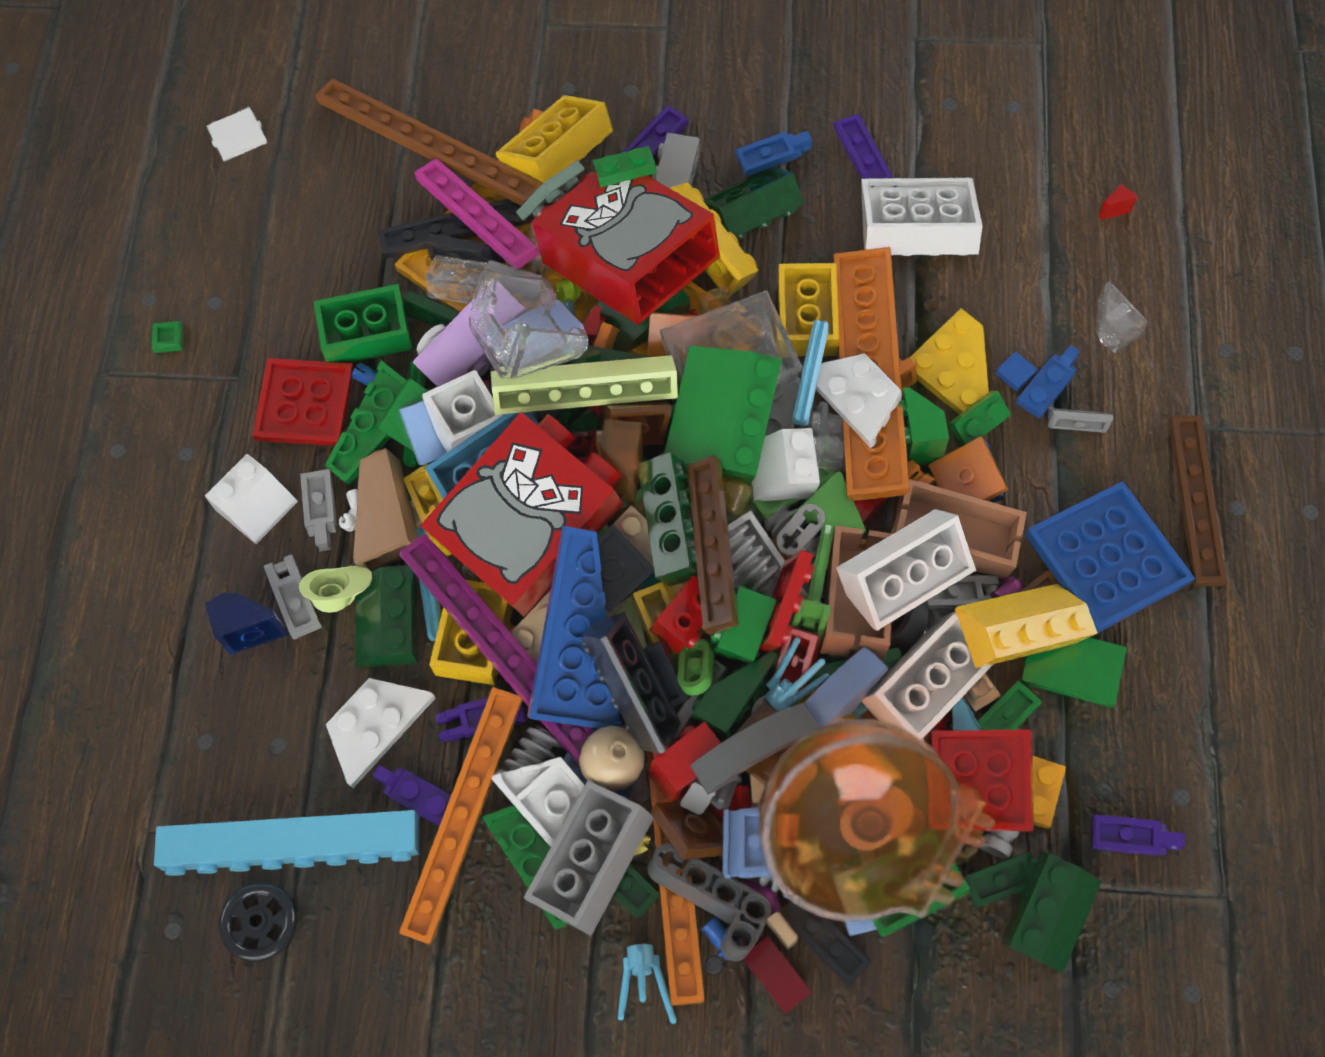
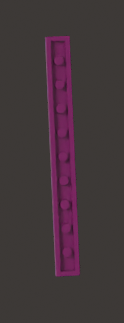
[400,533,595,767]

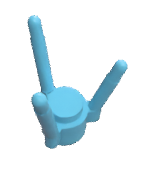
[765,637,830,711]
[618,944,676,1024]

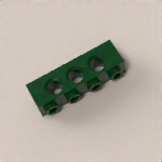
[638,452,698,586]

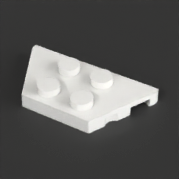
[801,354,902,448]
[326,678,435,788]
[491,757,585,847]

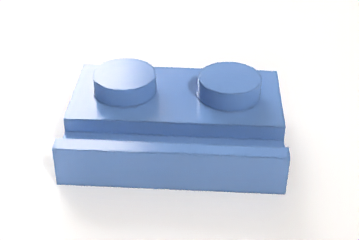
[723,807,774,878]

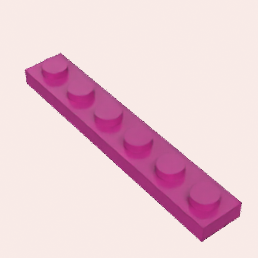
[414,158,539,270]

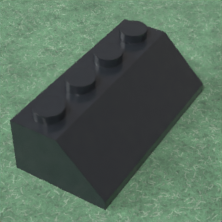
[582,611,681,754]

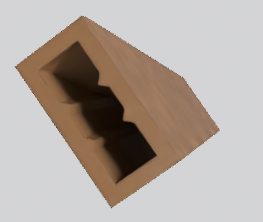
[353,448,419,572]

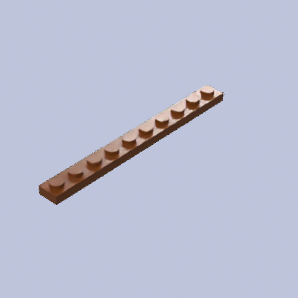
[315,78,543,206]

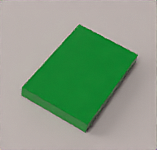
[1020,637,1127,708]

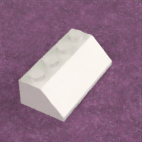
[836,509,976,630]
[862,611,993,743]

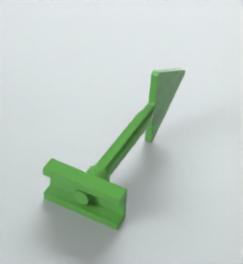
[791,472,866,644]

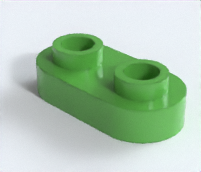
[677,639,714,696]

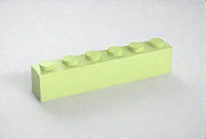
[491,355,678,415]

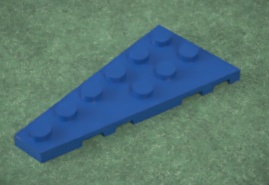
[527,526,622,729]

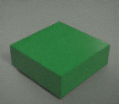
[152,321,184,353]

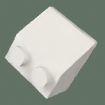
[422,370,503,452]
[751,428,820,501]
[205,454,298,544]

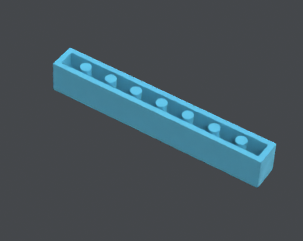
[154,810,420,876]

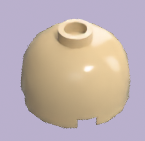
[579,725,645,792]

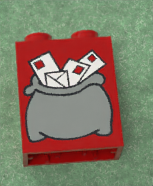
[532,172,720,325]
[420,412,624,617]

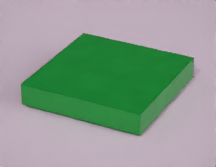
[376,378,428,453]

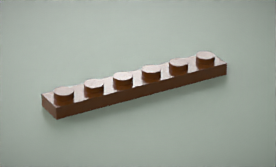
[1169,415,1228,587]
[687,455,739,635]

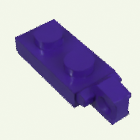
[373,765,451,827]
[1091,815,1185,856]

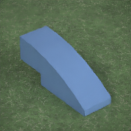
[804,646,889,740]

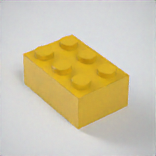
[777,263,839,356]
[430,580,513,686]

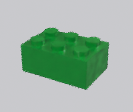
[314,284,413,363]

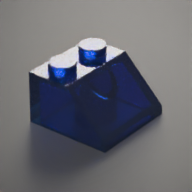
[205,592,289,655]

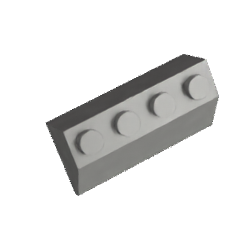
[524,780,654,936]

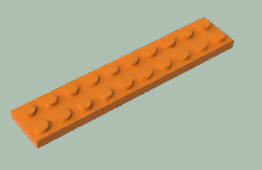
[834,247,910,501]

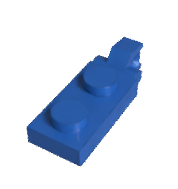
[735,131,812,177]
[1016,345,1080,419]

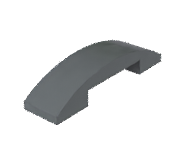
[691,703,821,795]

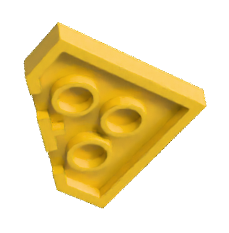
[910,308,989,415]

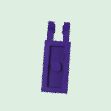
[435,691,527,742]

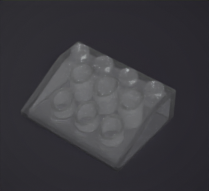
[660,290,803,393]

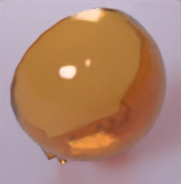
[758,719,995,921]

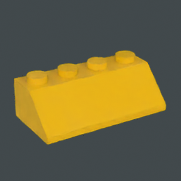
[496,95,613,183]
[670,182,758,298]
[954,584,1097,668]

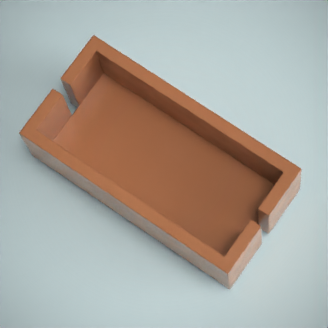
[891,479,1027,580]
[820,526,892,662]

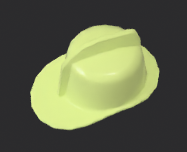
[299,566,372,613]

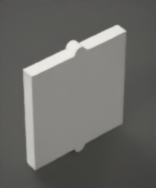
[207,107,267,161]

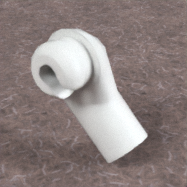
[339,489,358,532]

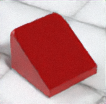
[1099,185,1138,220]

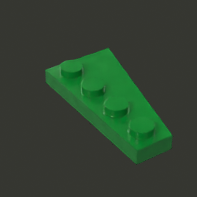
[325,360,406,485]
[482,805,569,930]

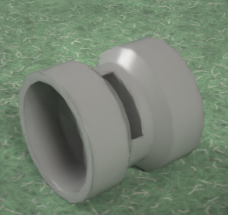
[978,831,1019,859]

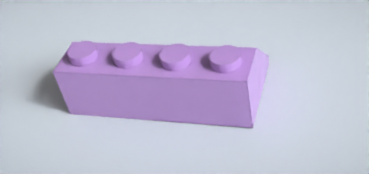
[413,277,529,387]

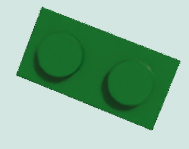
[593,146,657,187]
[948,390,1011,447]
[977,680,1042,730]

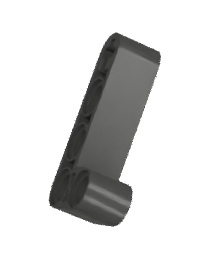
[647,844,771,961]

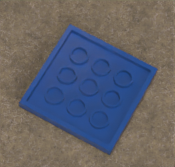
[1024,481,1195,633]

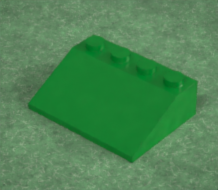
[664,346,782,483]

